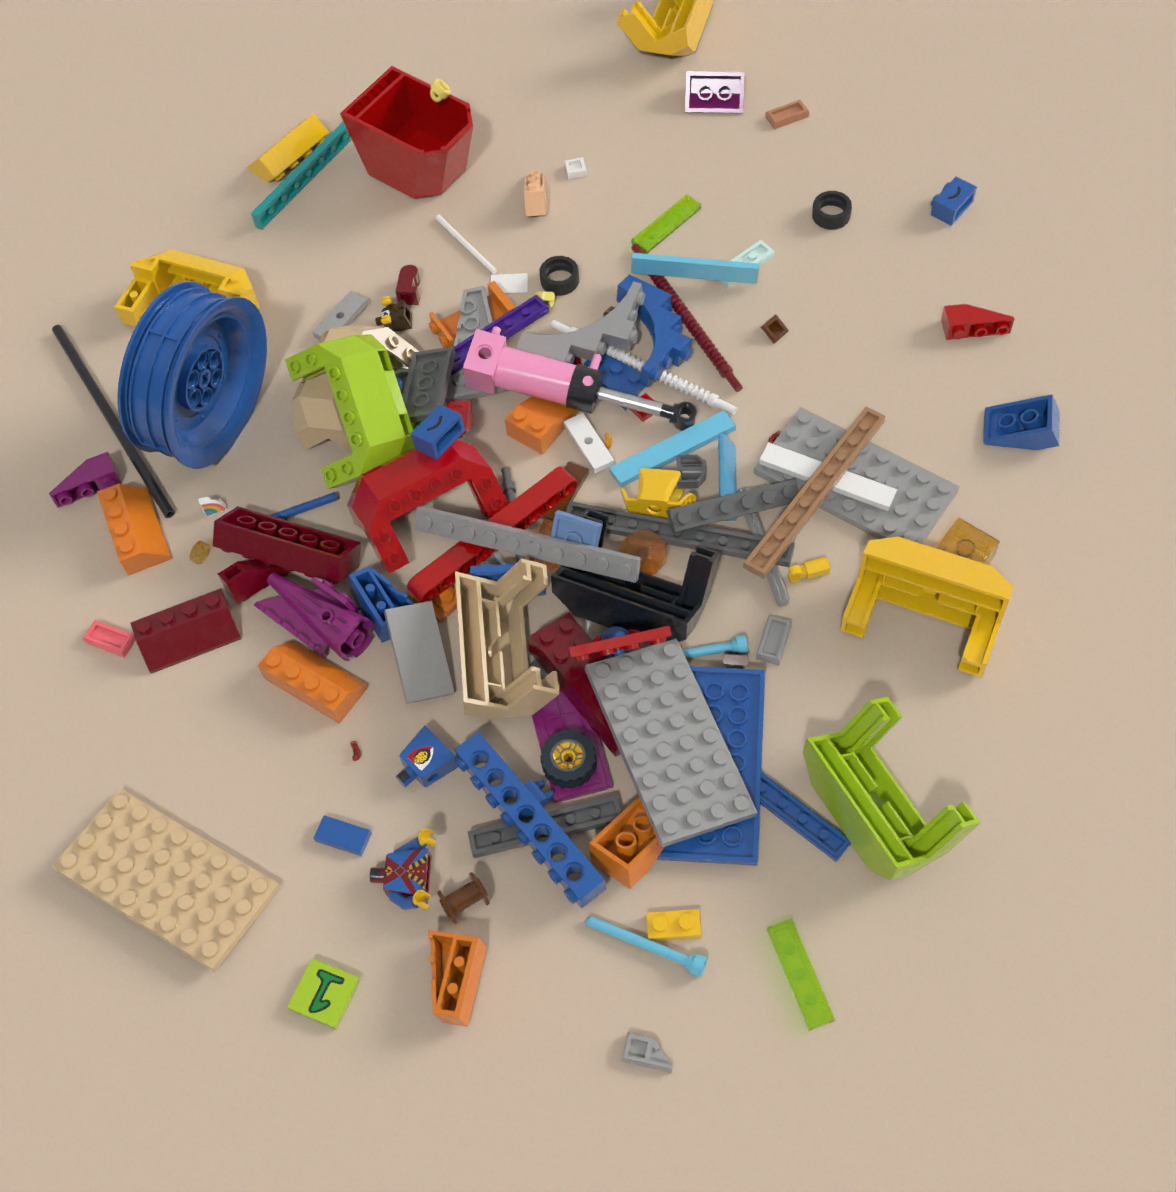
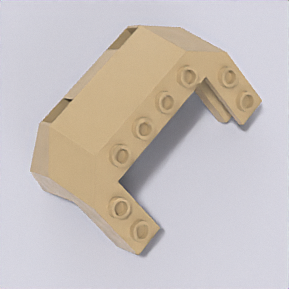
[291,325,420,454]
[455,558,560,720]

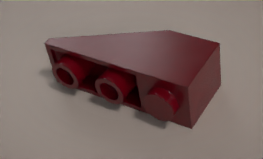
[217,559,290,604]

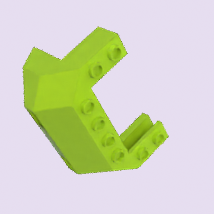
[285,334,414,489]
[802,697,981,880]

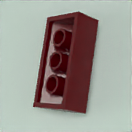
[130,588,241,674]

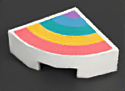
[198,497,227,517]

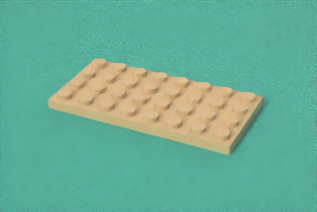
[51,788,280,973]

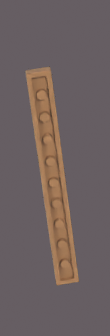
[743,407,886,579]

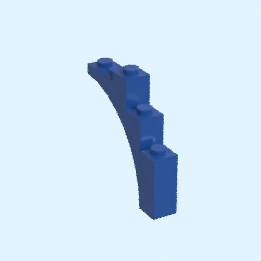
[616,274,692,387]

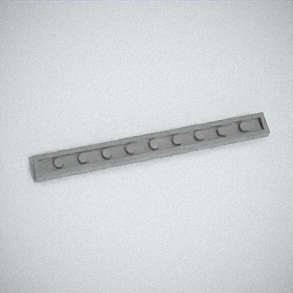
[415,506,641,583]

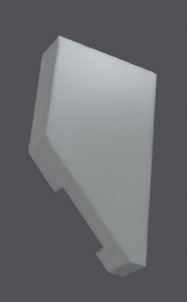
[622,1032,673,1073]

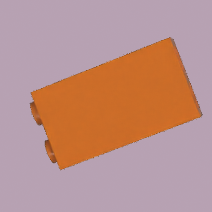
[429,281,516,348]

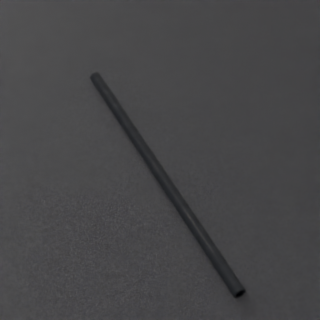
[52,325,175,518]

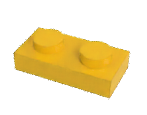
[646,909,701,941]

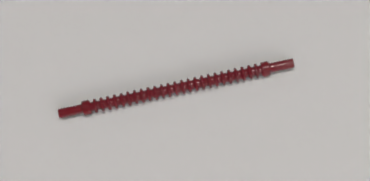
[631,244,743,392]

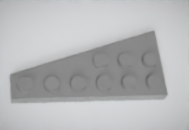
[445,286,508,404]

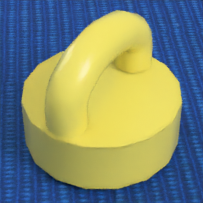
[430,78,451,102]
[534,291,555,310]

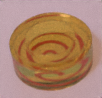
[189,540,210,564]

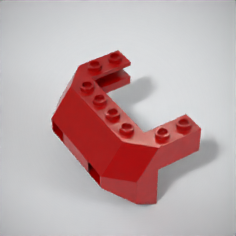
[347,439,508,574]

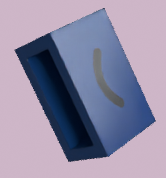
[931,176,977,226]
[411,405,465,460]

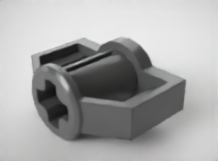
[676,455,705,489]

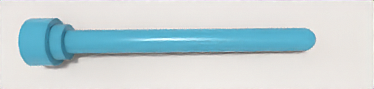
[682,634,748,659]
[585,916,708,978]

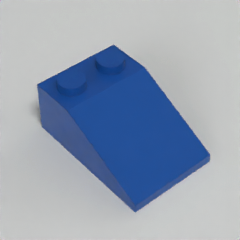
[984,394,1060,450]

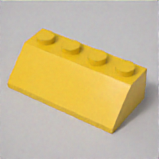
[247,113,329,182]

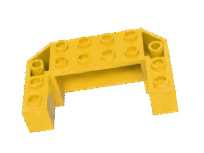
[115,249,260,327]

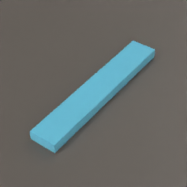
[631,253,759,284]
[609,410,736,487]

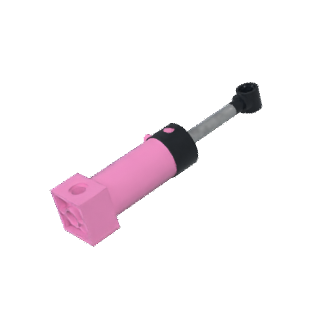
[463,326,697,431]

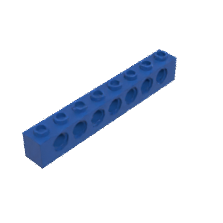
[454,732,606,909]

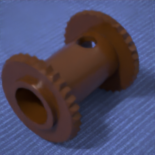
[437,872,490,924]

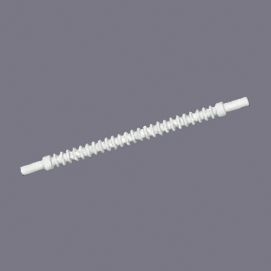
[550,320,738,415]

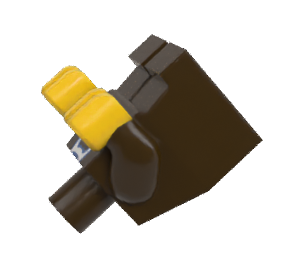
[375,296,412,331]

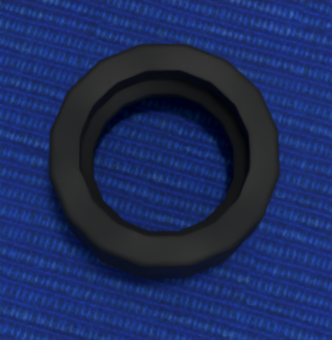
[812,191,852,230]
[539,256,579,296]

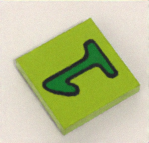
[287,958,360,1030]

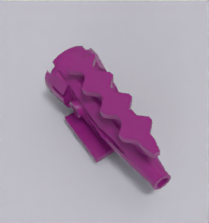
[254,572,375,661]

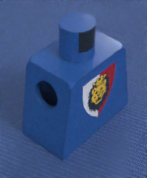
[396,726,458,787]

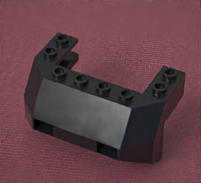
[551,508,721,642]

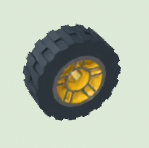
[540,730,597,789]

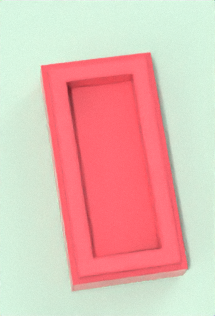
[82,620,136,658]

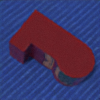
[395,265,420,305]

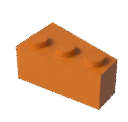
[428,930,487,1027]

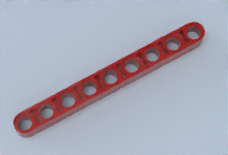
[407,466,578,603]

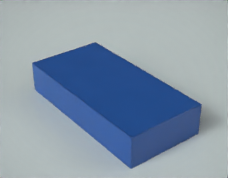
[313,815,372,857]

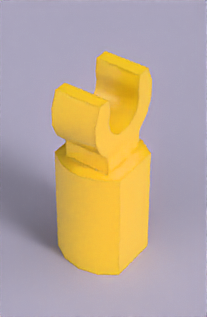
[787,556,830,583]

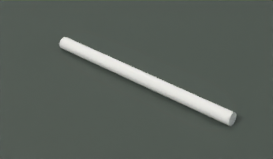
[436,214,498,275]

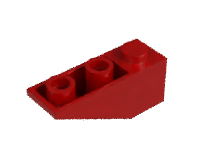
[941,304,1014,340]
[447,399,473,439]

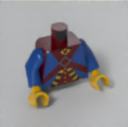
[370,828,436,910]

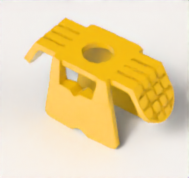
[620,468,696,519]

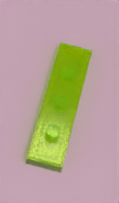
[631,194,701,254]
[767,918,835,1031]

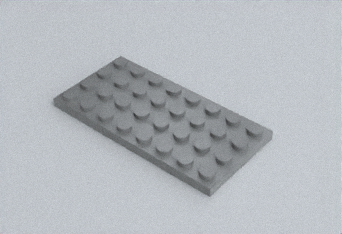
[754,407,960,544]
[585,639,758,848]

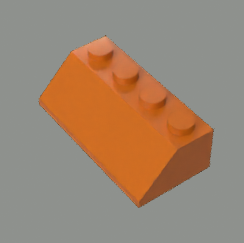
[97,484,172,576]
[257,640,369,724]

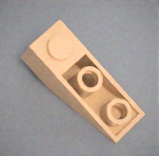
[524,171,546,216]

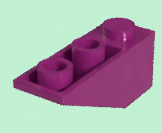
[49,452,122,508]

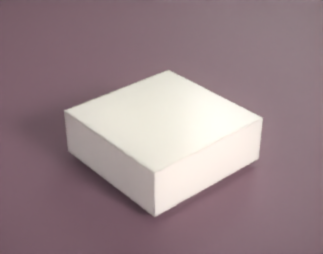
[564,157,587,180]

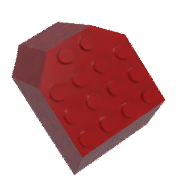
[340,66,473,199]

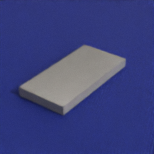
[384,601,455,704]

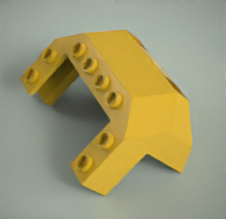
[616,0,714,56]
[840,537,1014,678]

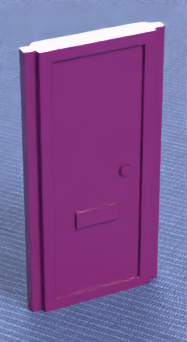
[532,689,613,803]

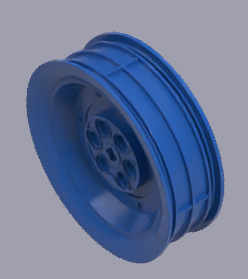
[117,281,267,469]

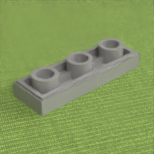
[313,291,369,340]

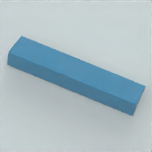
[718,433,737,521]

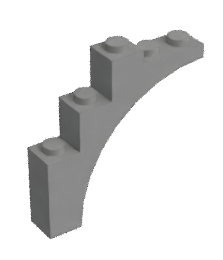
[515,281,645,364]

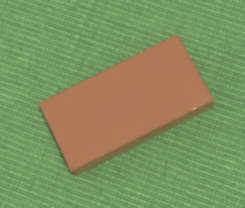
[765,100,809,129]

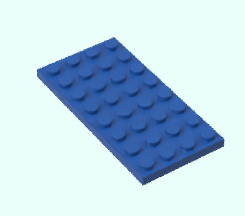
[656,666,765,866]

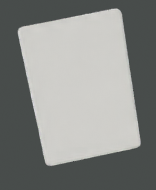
[491,273,528,293]

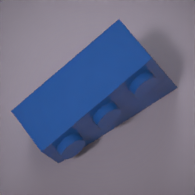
[349,566,414,643]

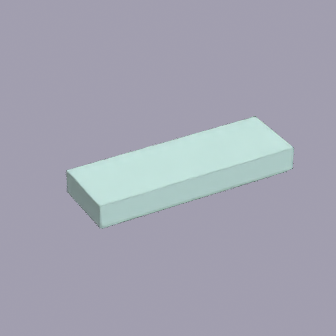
[721,240,775,288]

